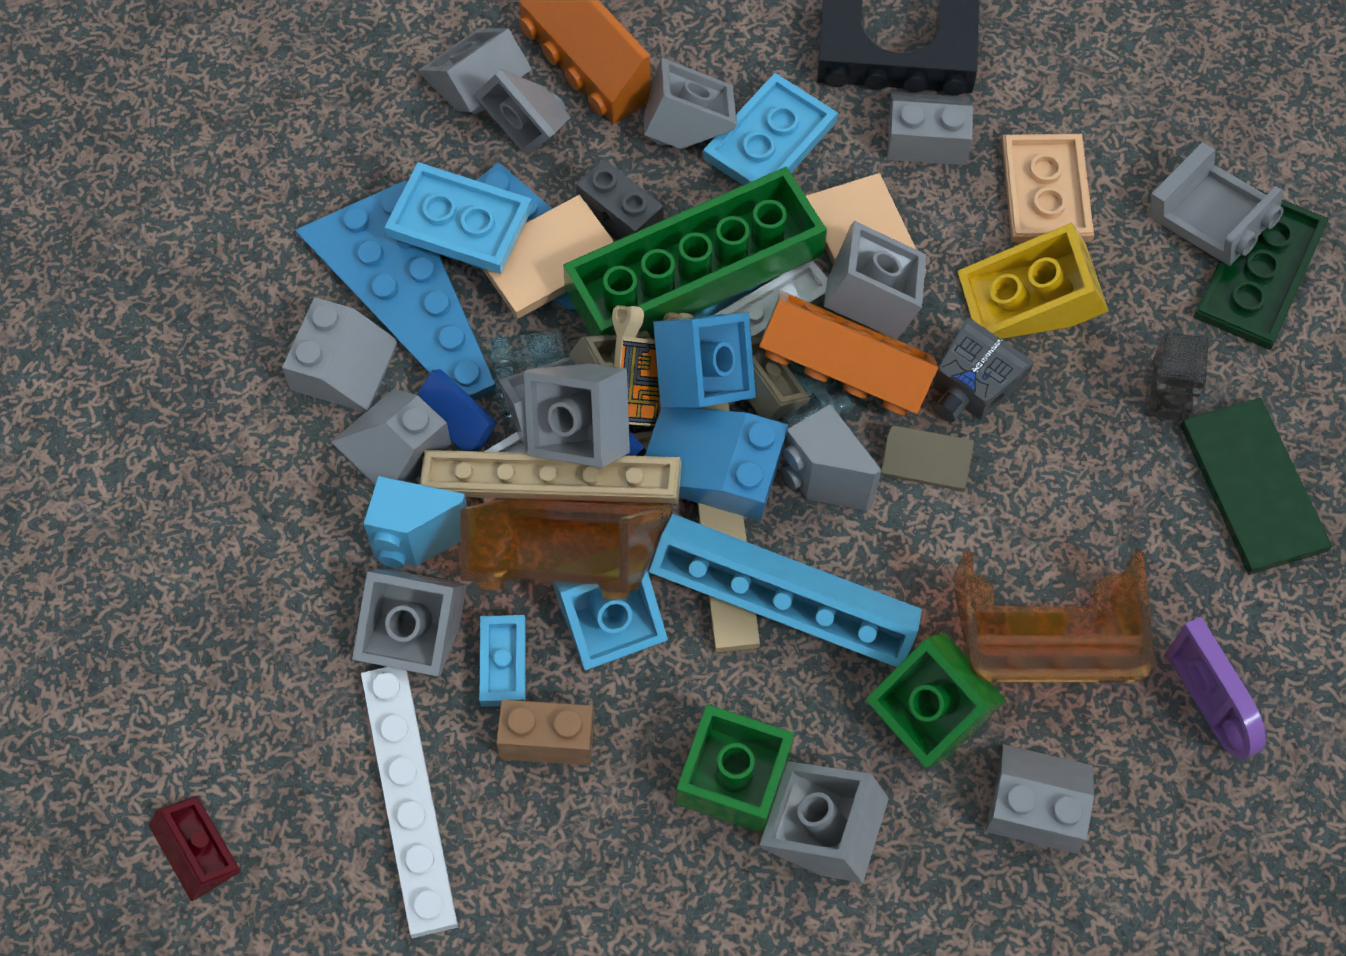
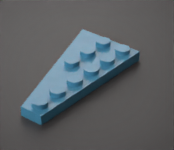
[295,180,498,401]

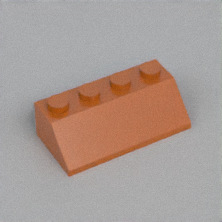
[518,0,651,125]
[759,290,938,416]

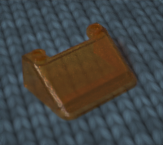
[461,498,672,599]
[954,552,1155,682]

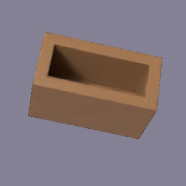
[496,699,595,765]

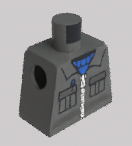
[933,317,1034,422]

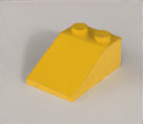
[957,222,1109,339]

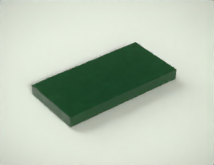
[1193,188,1329,350]
[1180,398,1332,575]

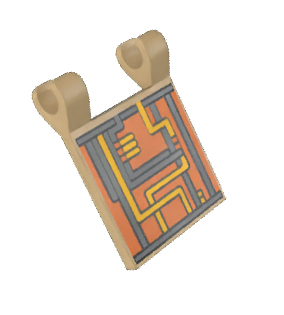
[612,305,693,426]

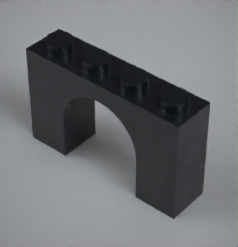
[817,0,979,95]

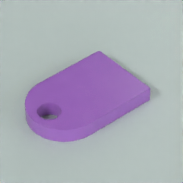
[1165,617,1266,760]

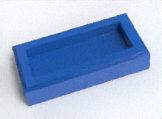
[417,369,498,452]

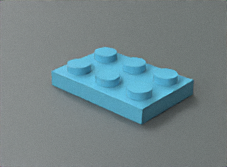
[703,73,838,185]
[384,162,533,274]

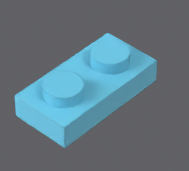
[479,615,526,707]

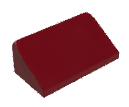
[149,795,241,901]

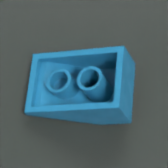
[645,408,788,521]

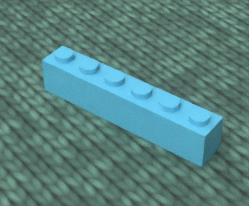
[649,514,922,667]

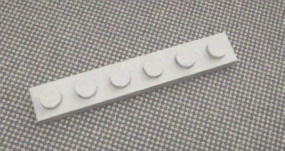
[361,667,458,938]

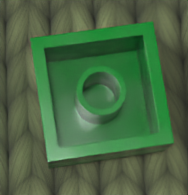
[865,633,1007,769]
[676,704,795,834]

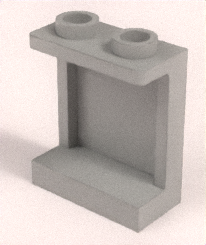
[1150,142,1284,266]

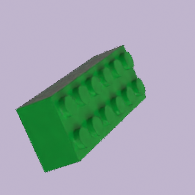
[563,166,827,336]

